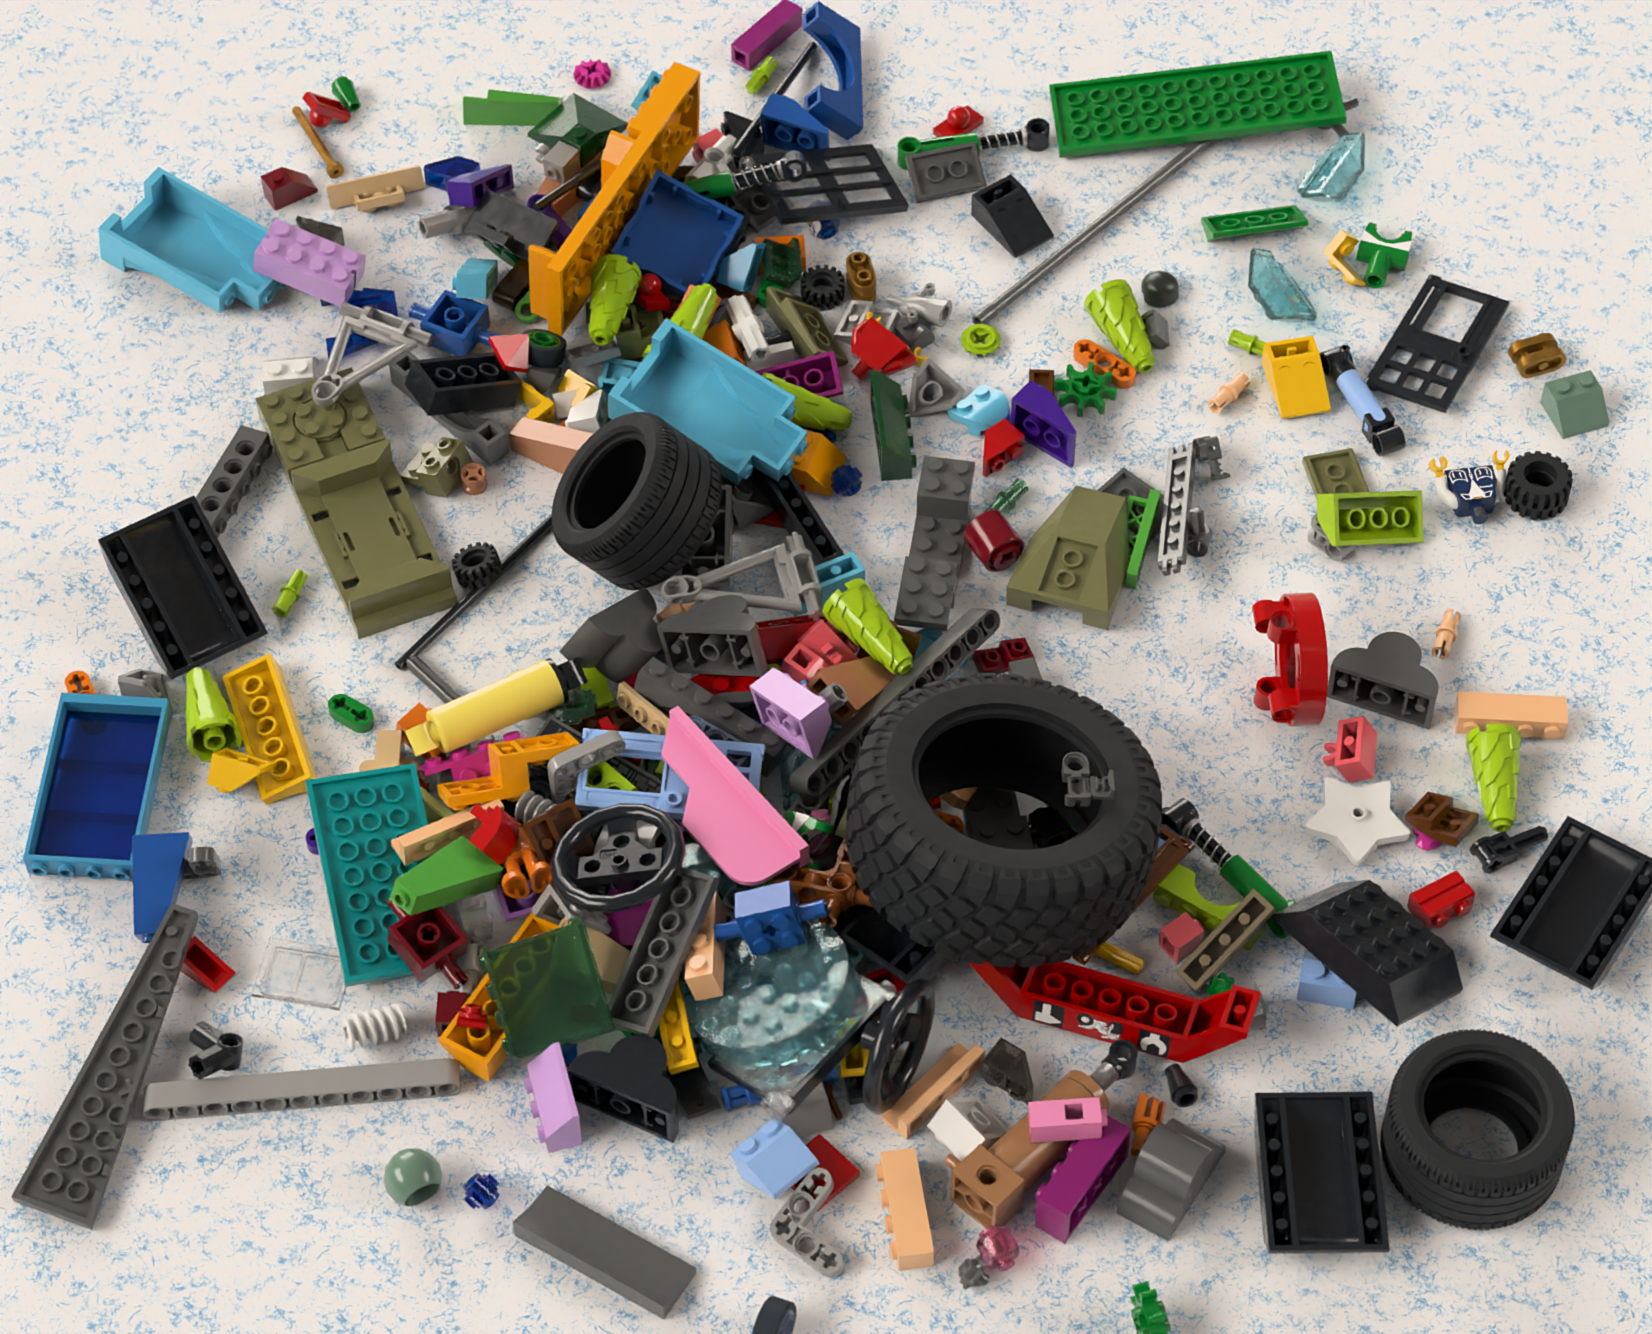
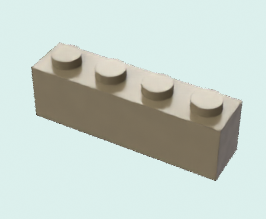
[1175,888,1276,994]

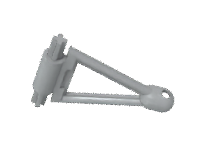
[312,302,434,407]
[662,532,824,621]

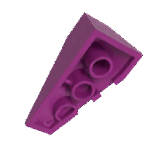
[754,350,844,398]

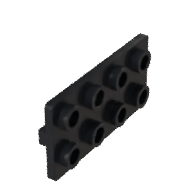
[464,190,559,262]

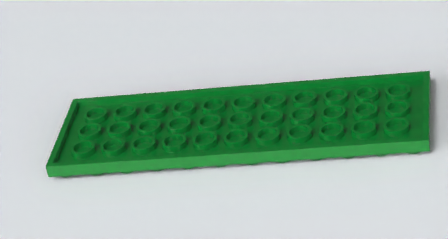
[1049,51,1346,158]

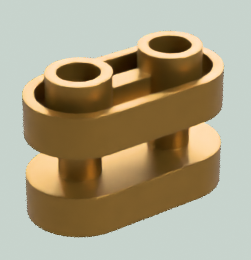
[846,252,876,303]
[1508,333,1567,378]

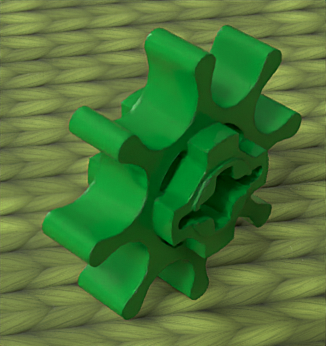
[1054,362,1117,417]
[1130,1281,1171,1334]

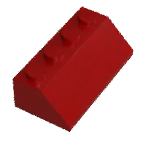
[756,615,860,664]

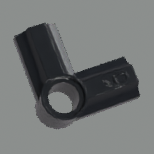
[189,1021,243,1080]

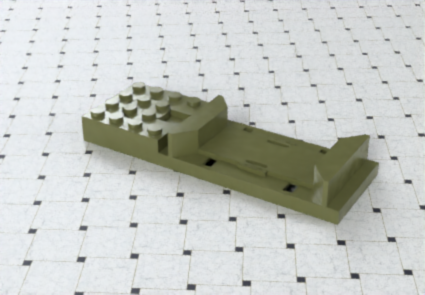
[256,367,458,639]

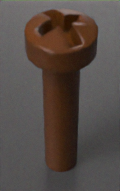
[824,1084,843,1120]

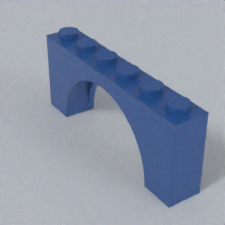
[803,1,863,141]

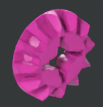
[573,58,611,89]

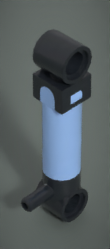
[1320,345,1406,456]

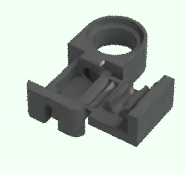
[1193,436,1230,480]
[1062,752,1115,806]

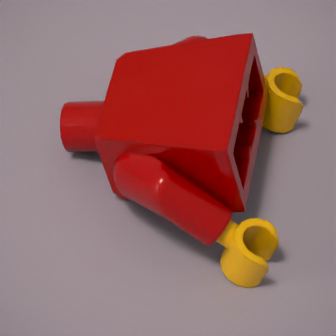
[851,312,928,381]

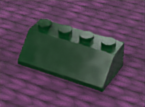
[870,370,917,481]

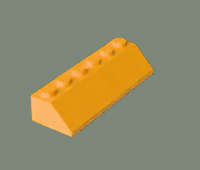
[438,912,564,1082]

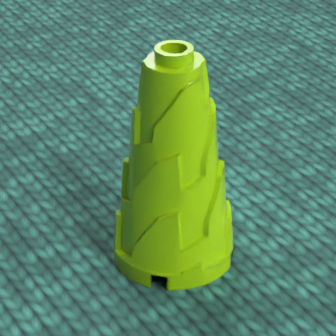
[588,254,642,346]
[1084,279,1155,373]
[643,283,717,359]
[761,372,853,431]
[822,578,913,675]
[185,667,242,762]
[1466,723,1521,832]

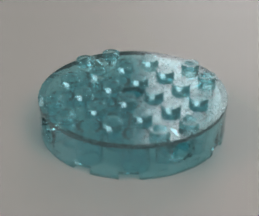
[683,919,858,1070]

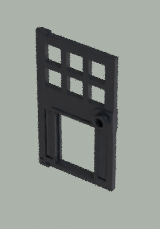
[1364,274,1510,413]

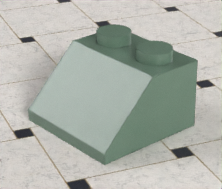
[1540,370,1609,439]

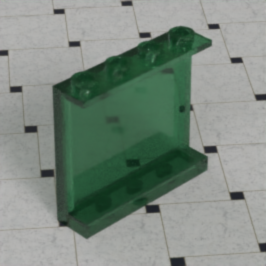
[479,916,616,1062]

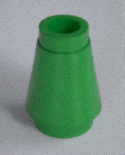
[331,76,361,112]

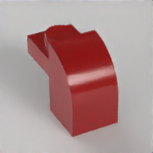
[469,804,519,865]

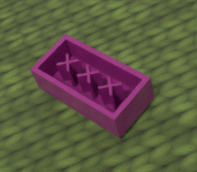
[1034,1115,1131,1244]

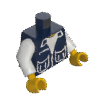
[1429,450,1509,524]

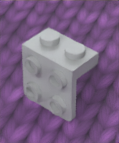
[531,883,612,934]

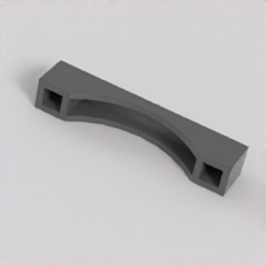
[388,350,509,466]
[634,657,788,778]

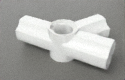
[684,134,737,182]
[726,295,771,363]

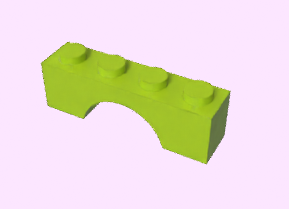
[1153,864,1267,951]

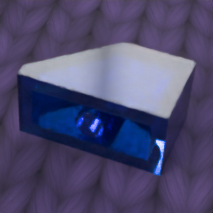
[423,156,480,192]

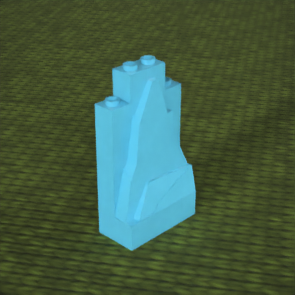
[98,167,285,313]
[608,318,808,485]

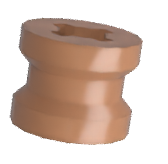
[460,463,487,495]

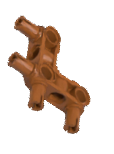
[770,838,873,927]

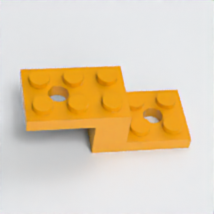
[437,732,580,810]

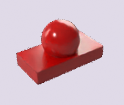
[302,91,351,128]
[933,105,984,137]
[634,273,670,312]

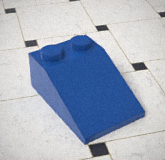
[760,93,830,164]

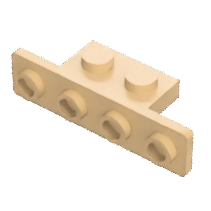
[326,165,425,212]
[617,681,671,735]

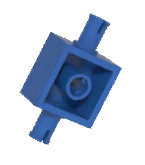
[409,290,501,356]
[714,881,829,956]

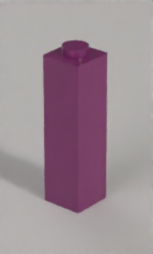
[731,0,803,71]

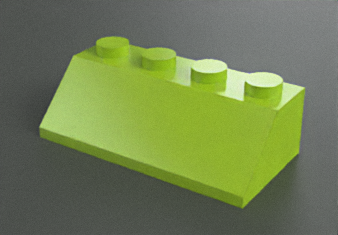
[1317,490,1424,546]

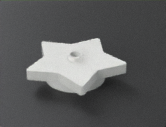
[1304,777,1410,867]

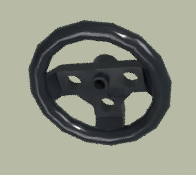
[550,803,686,913]
[860,978,935,1115]

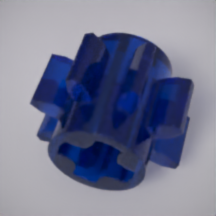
[830,465,863,497]
[463,1173,500,1210]

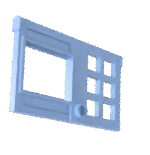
[575,728,766,820]

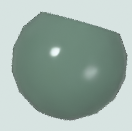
[384,1148,442,1206]

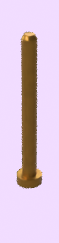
[292,106,344,178]

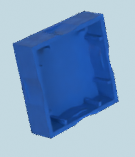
[610,170,744,300]

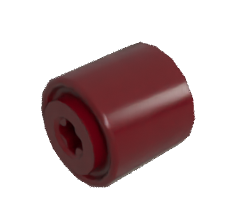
[963,510,1024,572]

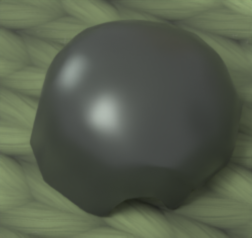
[1141,270,1179,307]

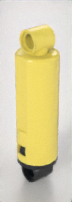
[405,657,588,756]

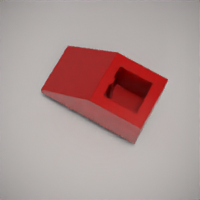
[982,418,1025,477]

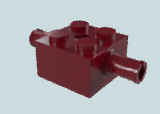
[387,899,469,990]

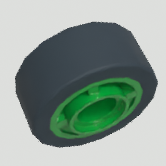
[521,329,567,368]

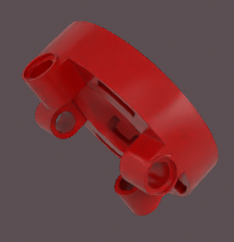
[1252,592,1328,727]

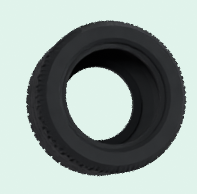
[552,412,722,590]
[1380,1029,1575,1230]

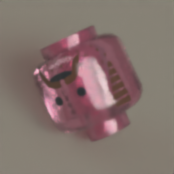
[976,1224,1020,1271]

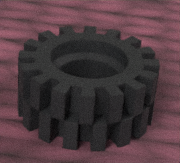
[800,265,845,311]
[451,542,503,589]

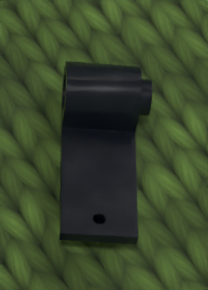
[661,1037,720,1119]

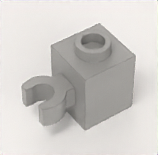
[535,141,581,184]

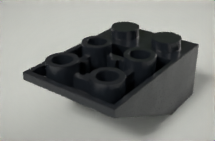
[971,174,1054,258]

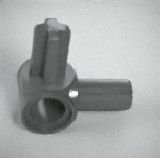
[1187,507,1212,557]

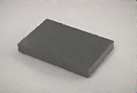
[905,141,987,203]
[1097,467,1164,542]

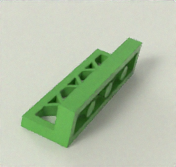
[1123,489,1161,589]

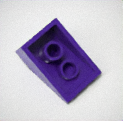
[1011,380,1077,468]

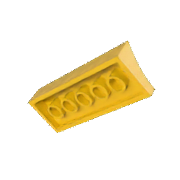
[222,653,318,805]

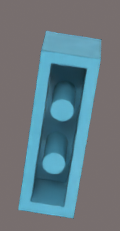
[452,258,498,299]
[783,551,865,617]

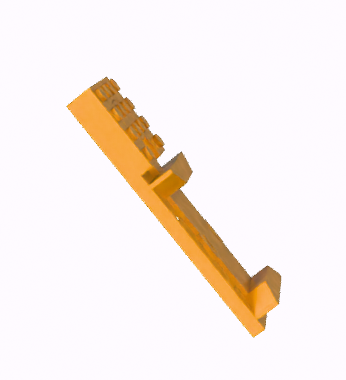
[528,61,700,336]

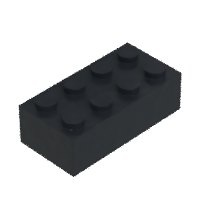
[405,352,523,416]

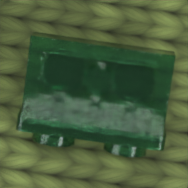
[762,238,803,289]
[549,687,598,725]

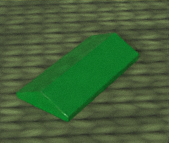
[1201,205,1308,241]

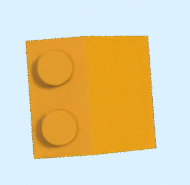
[790,430,847,497]

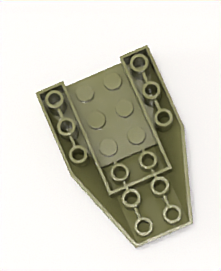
[1006,485,1130,630]

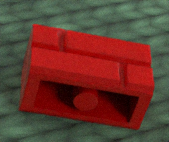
[1407,870,1475,929]

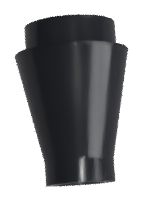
[1164,1064,1198,1107]

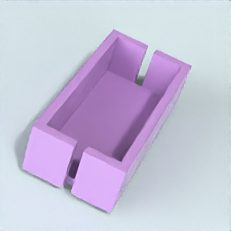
[253,218,366,307]

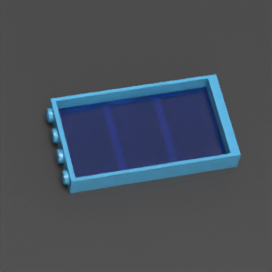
[23,692,172,881]

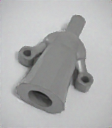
[887,283,952,327]

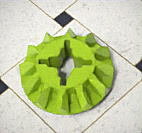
[961,324,1001,357]

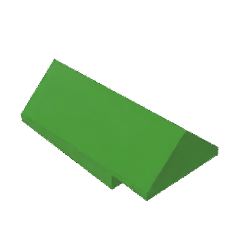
[463,89,563,126]

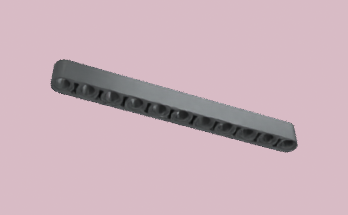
[790,608,1000,796]

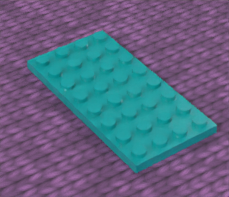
[305,763,458,987]

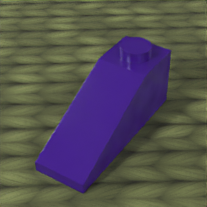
[447,164,514,207]

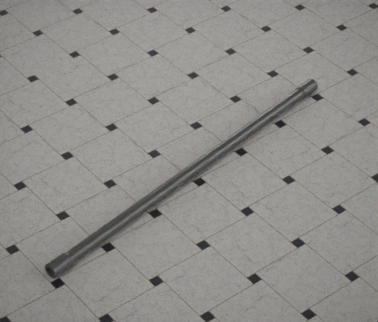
[972,139,1217,324]

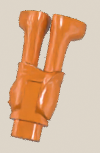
[502,818,553,899]

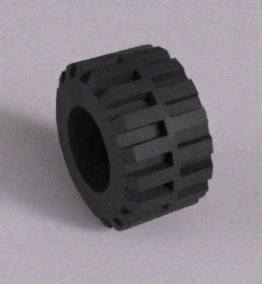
[1503,451,1573,520]

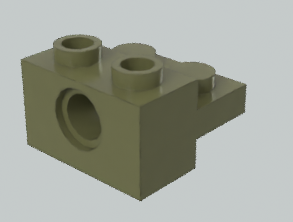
[615,304,664,360]
[400,437,473,498]

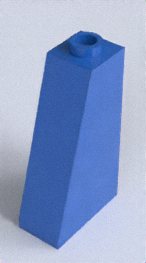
[132,832,192,944]

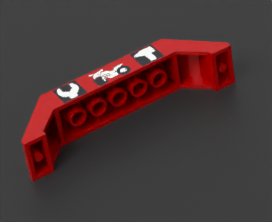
[968,961,1261,1063]

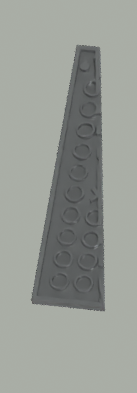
[11,903,199,1230]

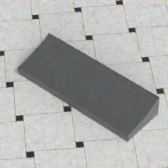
[601,867,720,1038]
[513,1185,696,1320]

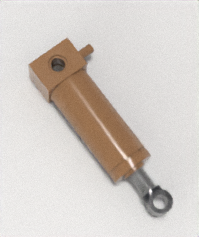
[945,1039,1138,1235]

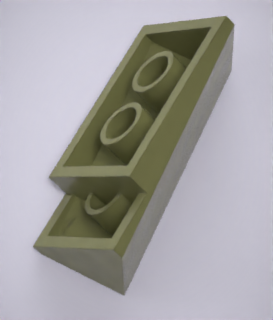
[766,286,849,367]

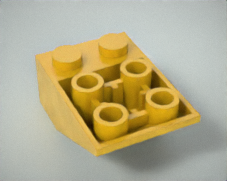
[1261,335,1331,419]

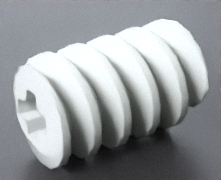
[342,1003,407,1050]

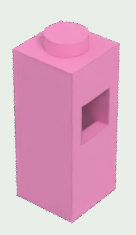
[1028,1097,1107,1143]

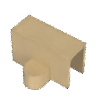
[359,730,421,778]

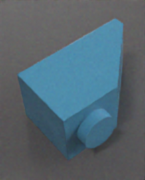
[716,242,766,292]

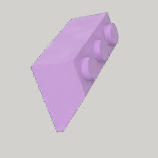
[749,668,832,759]
[524,1042,582,1153]

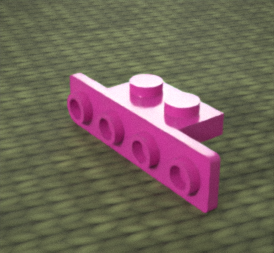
[420,731,527,781]

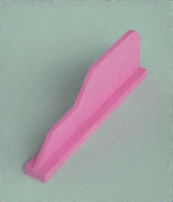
[661,706,810,886]

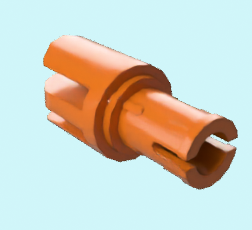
[1130,1093,1166,1158]

